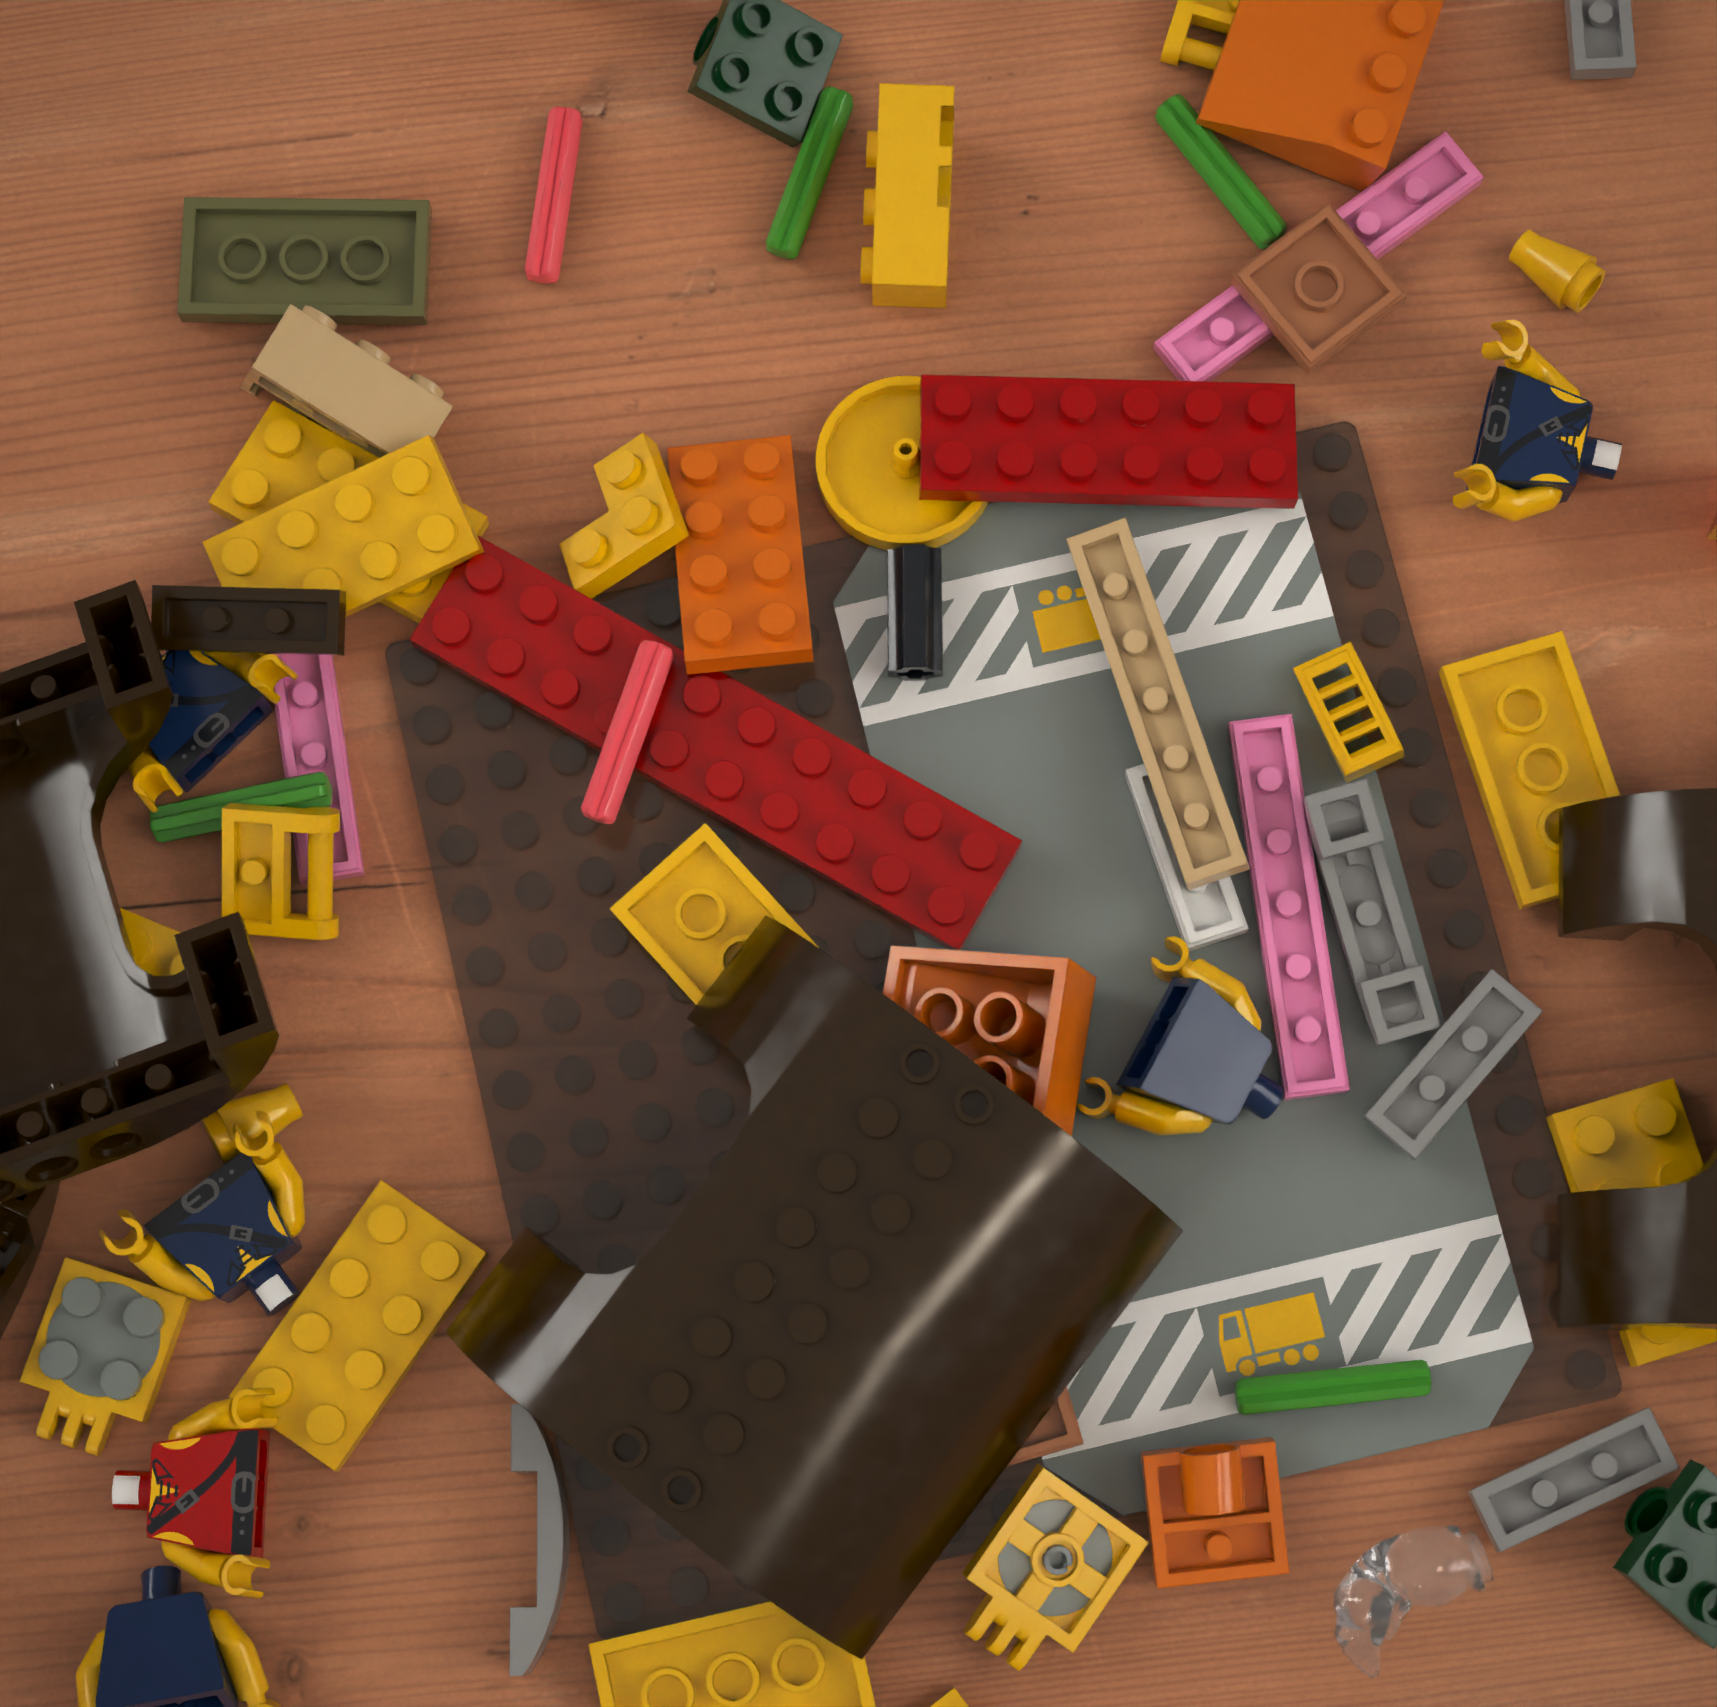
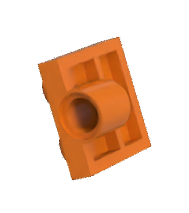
[1140,1437,1290,1589]

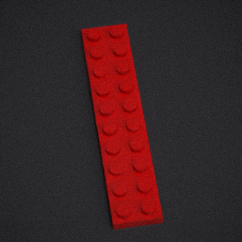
[409,535,1022,950]

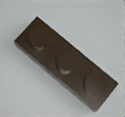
[151,585,346,656]

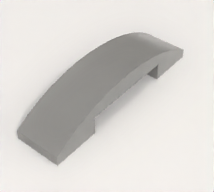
[1303,779,1441,1045]
[509,1404,570,1676]

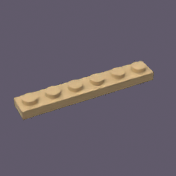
[1066,517,1250,890]

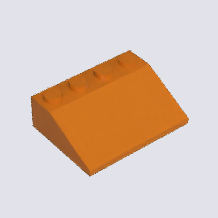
[1195,0,1444,192]
[883,946,1097,1136]

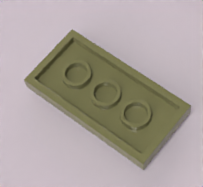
[177,197,432,325]

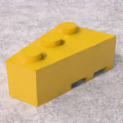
[860,83,955,308]

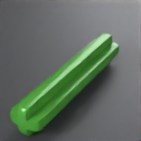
[766,87,853,260]
[1155,94,1287,250]
[149,771,333,843]
[1234,1360,1432,1415]

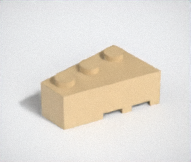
[240,304,453,458]

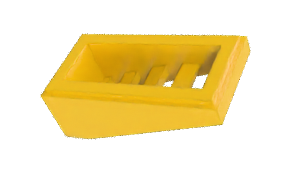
[1293,642,1405,783]

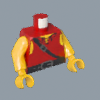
[112,1388,278,1599]

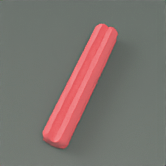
[525,106,583,284]
[581,640,674,824]

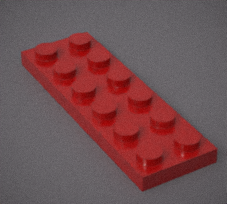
[919,375,1298,509]

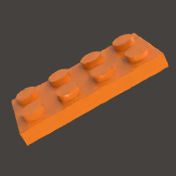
[667,435,814,675]

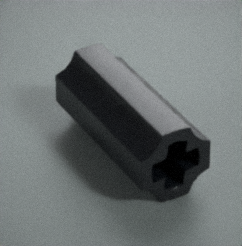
[887,544,943,681]

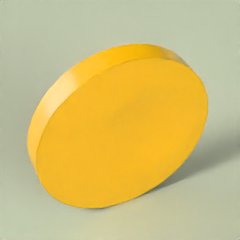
[816,376,989,551]

